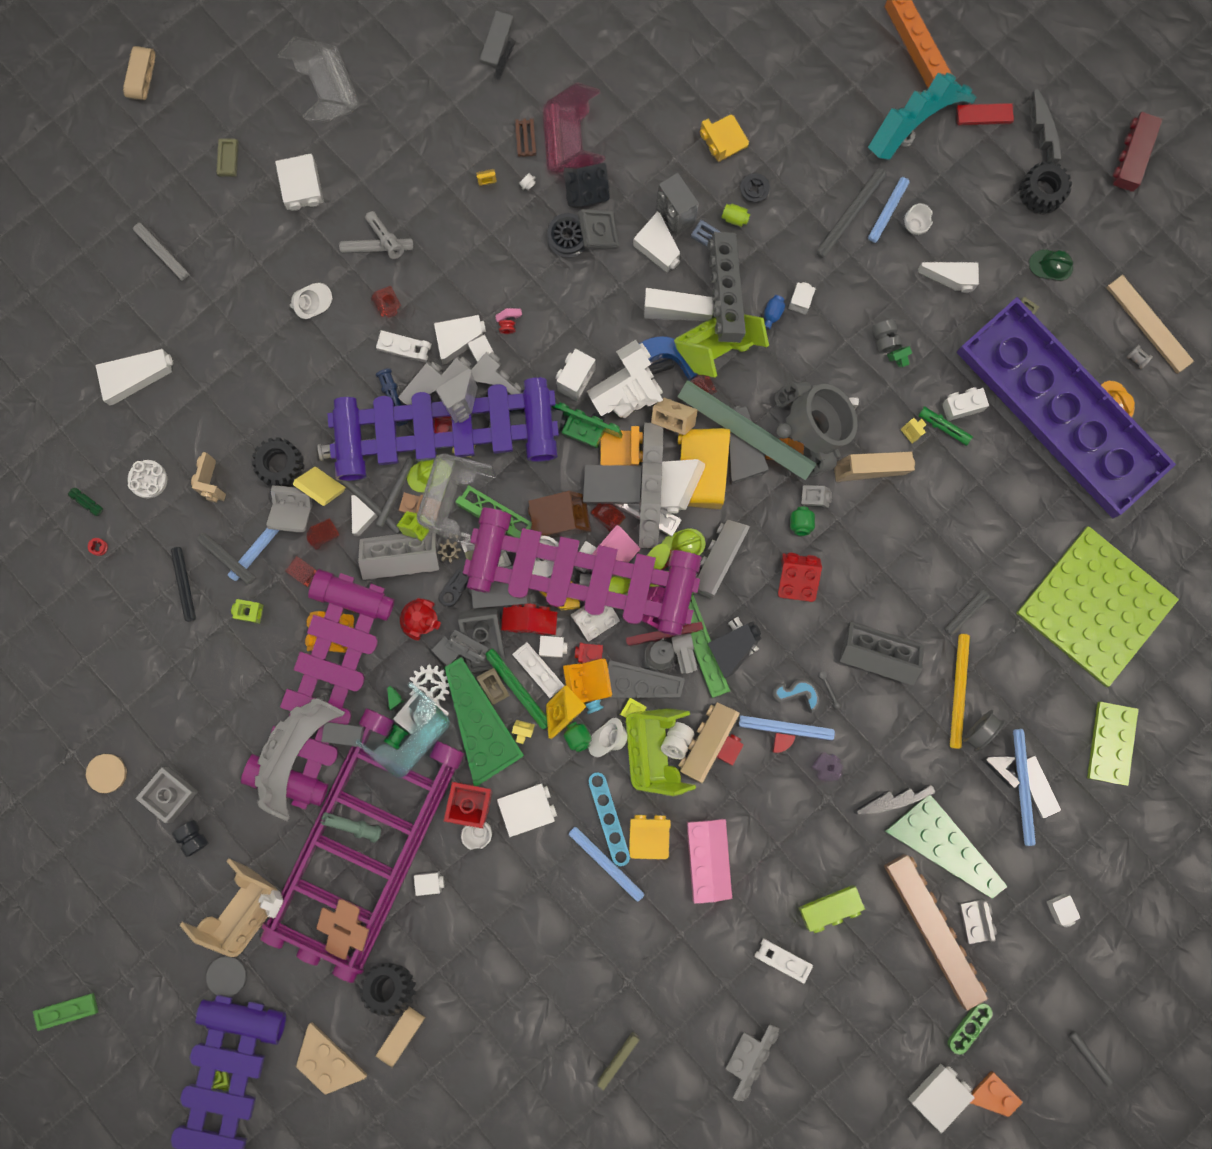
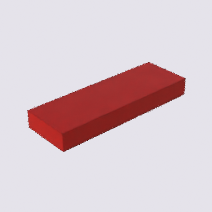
[956,103,1014,125]

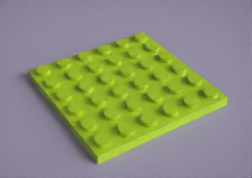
[1017,526,1179,687]

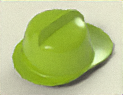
[407,455,451,492]
[662,528,706,561]

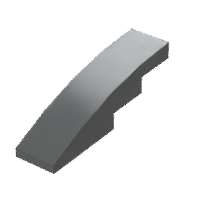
[1029,89,1062,165]

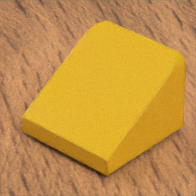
[476,169,497,186]

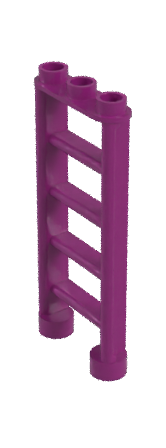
[260,708,465,983]

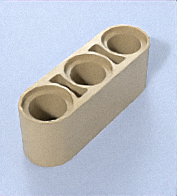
[124,46,155,100]
[376,1007,425,1067]

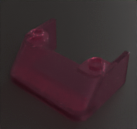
[543,82,606,173]

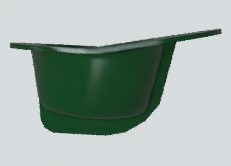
[1029,250,1073,281]

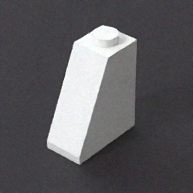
[633,211,680,273]
[434,315,486,364]
[661,459,705,513]

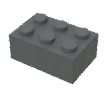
[656,173,699,236]

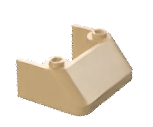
[180,859,279,957]

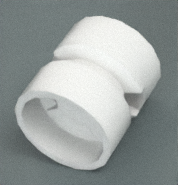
[661,722,694,760]

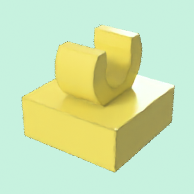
[900,418,927,444]
[512,720,535,744]

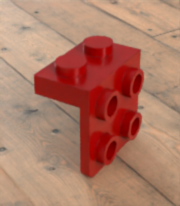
[778,553,822,602]

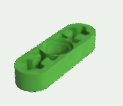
[948,1003,992,1055]

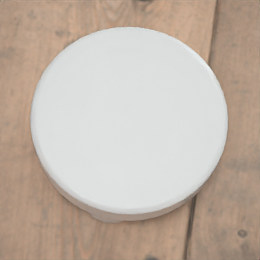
[128,460,168,498]

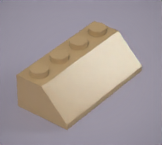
[678,703,740,783]

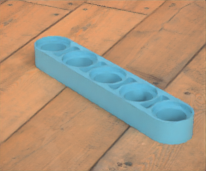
[589,773,630,866]

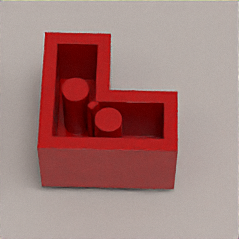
[501,604,558,635]

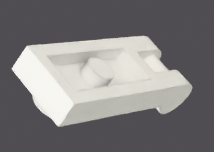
[376,330,432,362]
[754,938,813,983]

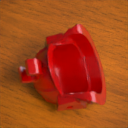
[400,598,441,641]

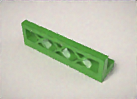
[456,485,532,538]

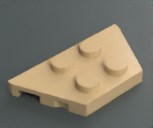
[296,1022,368,1095]

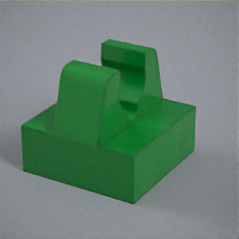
[887,346,912,367]

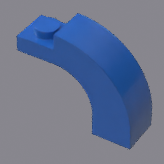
[639,337,698,382]

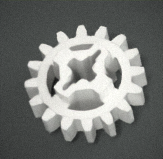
[408,665,450,705]

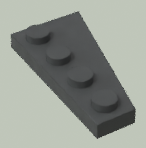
[608,660,685,698]

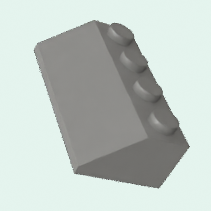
[696,520,750,600]
[358,529,439,580]

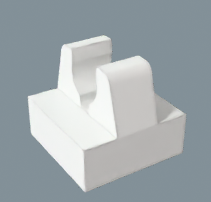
[258,890,283,918]

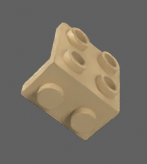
[191,452,226,503]

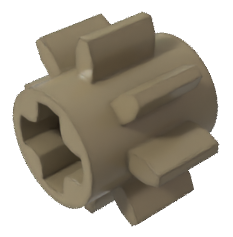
[437,539,462,564]

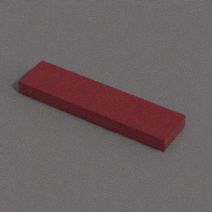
[626,621,704,646]

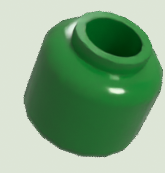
[790,507,815,536]
[563,722,592,753]

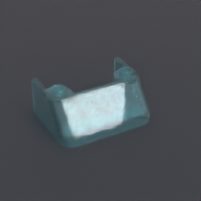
[355,682,450,778]

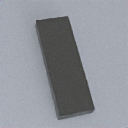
[480,11,514,67]

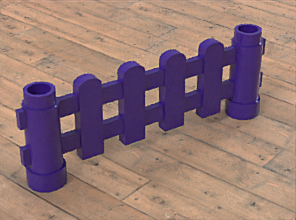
[327,377,559,481]
[171,995,286,1149]

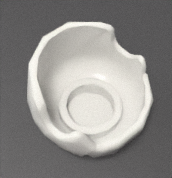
[904,203,933,235]
[461,822,492,850]

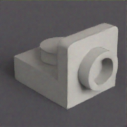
[801,485,832,508]

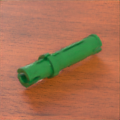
[918,406,973,446]

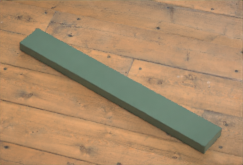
[678,380,816,480]

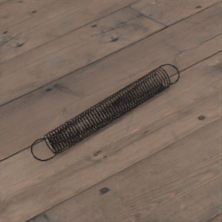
[492,36,517,84]

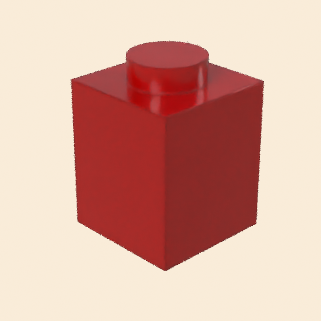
[716,734,744,765]

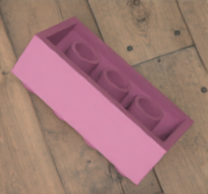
[687,819,732,903]

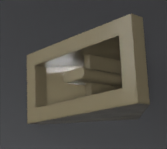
[477,668,510,705]

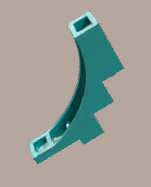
[868,73,977,160]

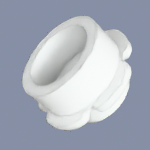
[519,173,536,190]

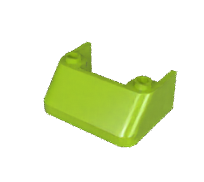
[674,314,769,378]
[626,709,696,796]

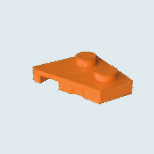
[970,1071,1023,1117]

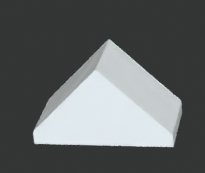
[351,495,378,536]

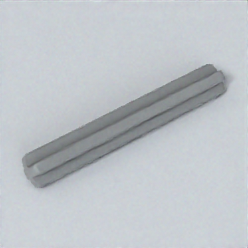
[133,223,189,280]
[339,239,413,253]

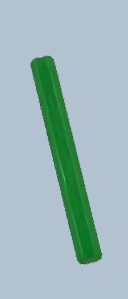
[485,649,548,729]

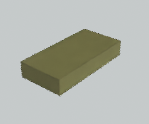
[216,139,239,177]

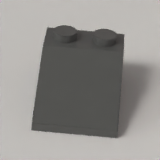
[458,607,506,672]

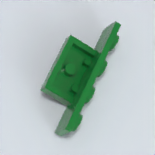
[551,402,623,449]

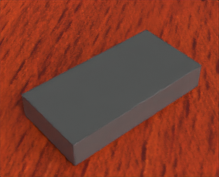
[322,722,364,747]

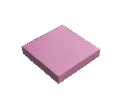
[592,525,640,563]

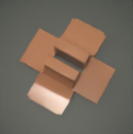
[317,899,369,959]

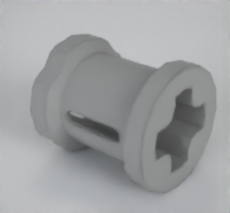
[1126,344,1153,369]

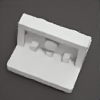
[571,606,620,641]

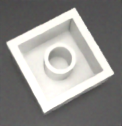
[555,349,595,401]

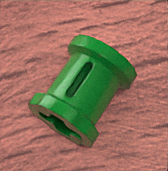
[384,724,409,750]

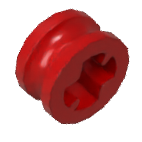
[499,320,515,334]
[87,538,108,556]

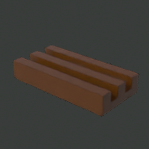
[515,118,536,157]

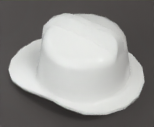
[289,283,332,319]
[589,718,627,757]

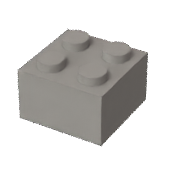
[136,767,198,824]

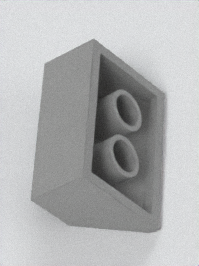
[435,368,478,423]

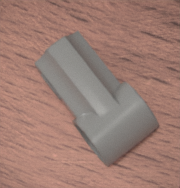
[671,633,697,674]

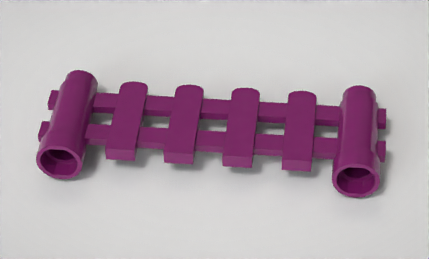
[463,508,702,636]
[241,569,395,809]

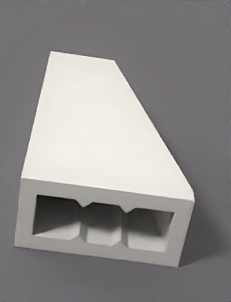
[644,288,715,321]
[96,349,173,406]

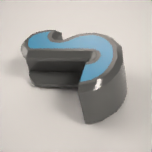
[771,679,820,713]

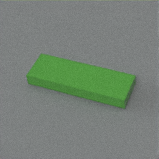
[33,993,98,1031]

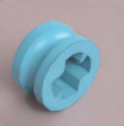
[585,699,604,714]

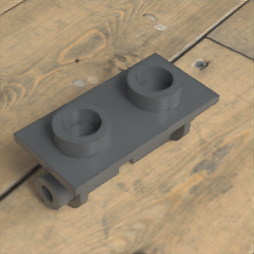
[445,629,489,665]

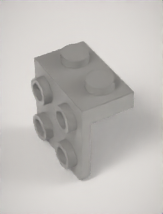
[267,485,312,532]

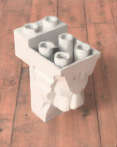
[587,340,663,418]

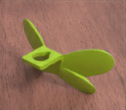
[609,543,670,595]

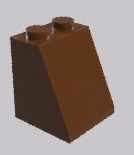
[528,491,591,538]

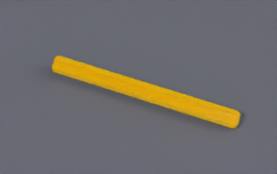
[950,634,970,749]

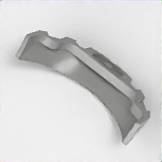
[255,698,345,821]

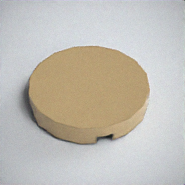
[86,754,127,793]

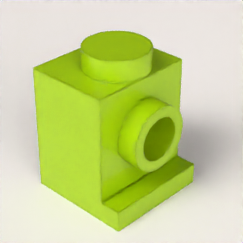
[397,511,432,541]
[231,599,264,624]

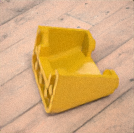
[678,428,730,509]

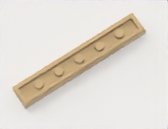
[1106,275,1194,374]

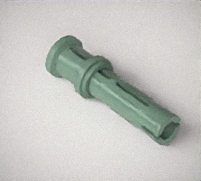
[321,812,381,843]

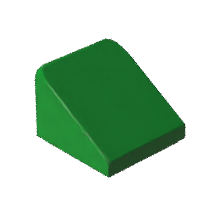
[387,686,404,711]

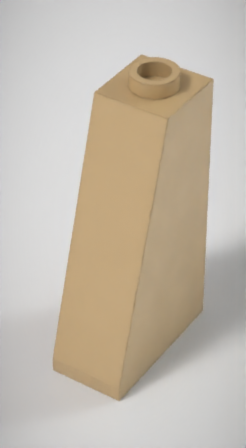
[834,452,915,482]

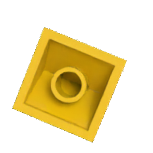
[546,686,586,739]

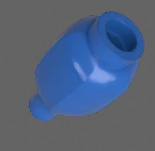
[764,295,785,330]

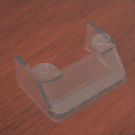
[277,36,360,122]
[417,454,496,546]

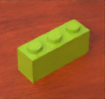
[798,885,865,933]

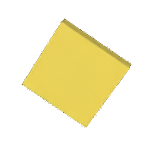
[293,467,346,506]

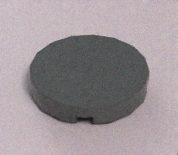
[206,956,247,997]

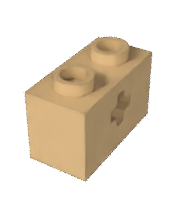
[651,398,697,435]

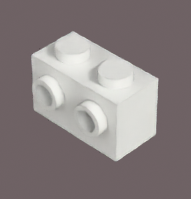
[942,387,989,421]

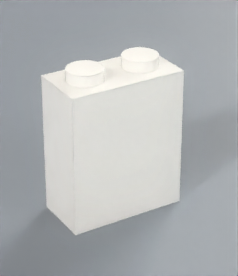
[275,154,324,210]
[497,784,557,837]
[908,1064,975,1133]

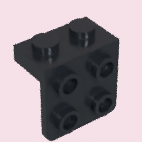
[564,163,610,207]

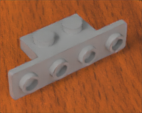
[726,1025,779,1101]

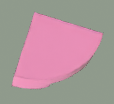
[495,308,522,322]

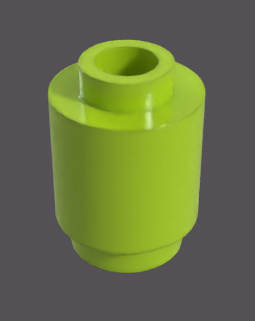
[722,204,750,227]

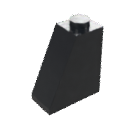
[708,622,761,678]

